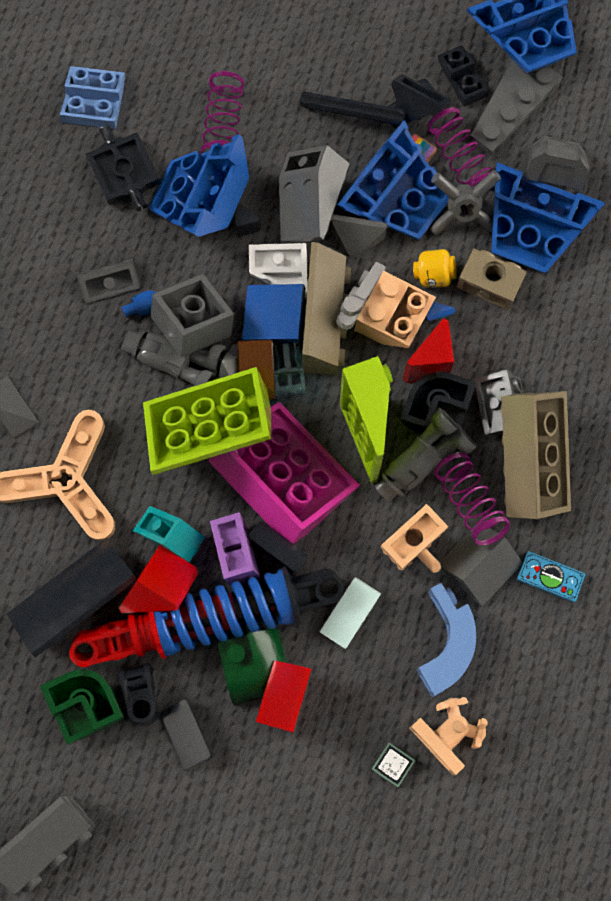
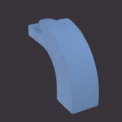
[416,583,476,697]

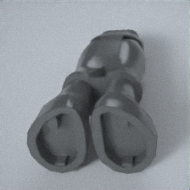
[121,329,227,386]
[374,408,477,502]

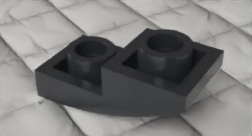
[438,45,489,107]

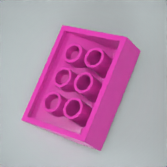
[209,402,360,545]

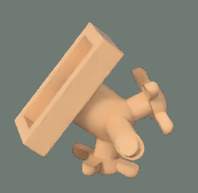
[381,504,448,573]
[409,697,488,775]

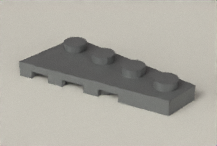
[470,60,563,156]

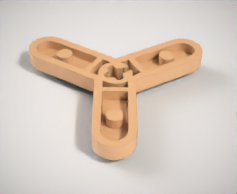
[0,410,115,541]

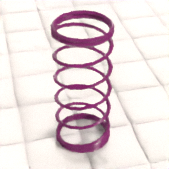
[200,71,245,153]
[427,107,492,187]
[434,452,510,545]

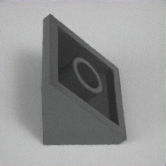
[439,523,523,607]

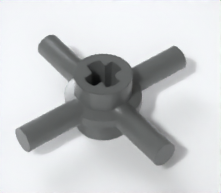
[430,170,501,235]

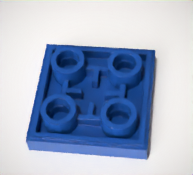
[242,284,306,343]

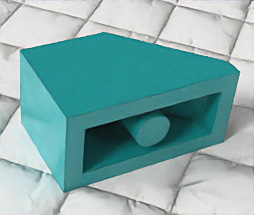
[133,506,205,562]

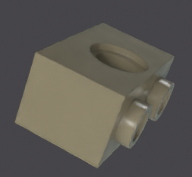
[456,249,527,311]

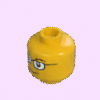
[413,249,457,288]

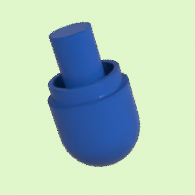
[121,290,156,318]

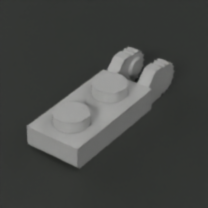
[336,262,386,330]

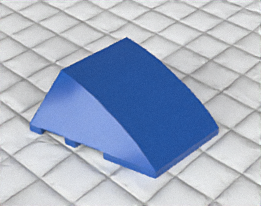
[467,0,577,73]
[336,121,449,240]
[148,134,249,237]
[491,162,605,274]

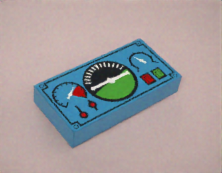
[517,551,585,603]

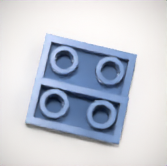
[60,66,125,129]

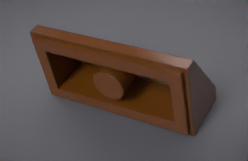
[237,340,275,399]

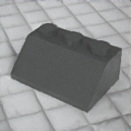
[0,796,96,895]

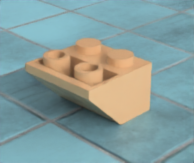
[354,271,436,348]

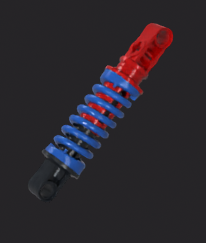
[69,566,343,667]

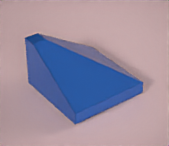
[425,302,455,321]

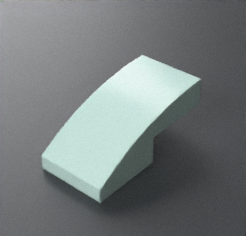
[320,577,381,649]

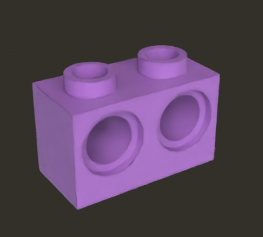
[210,513,261,586]

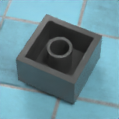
[151,274,234,358]

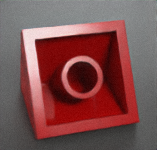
[403,318,454,383]
[119,545,199,613]
[256,660,312,734]

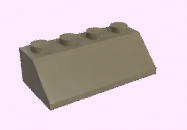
[302,242,351,375]
[501,391,571,519]

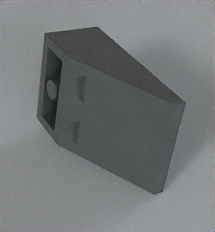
[279,145,350,244]

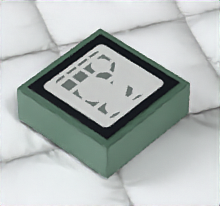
[372,742,415,787]

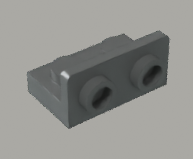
[474,369,523,437]

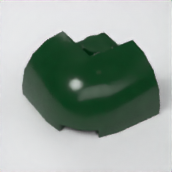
[218,629,286,705]
[40,669,124,745]

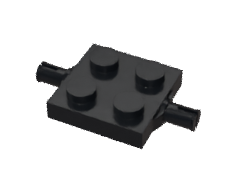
[86,125,161,211]

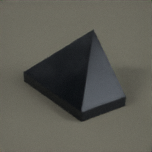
[391,74,451,123]

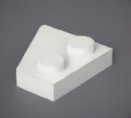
[249,243,308,300]

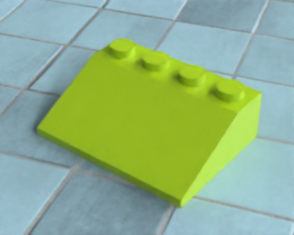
[340,356,393,484]
[143,367,271,475]

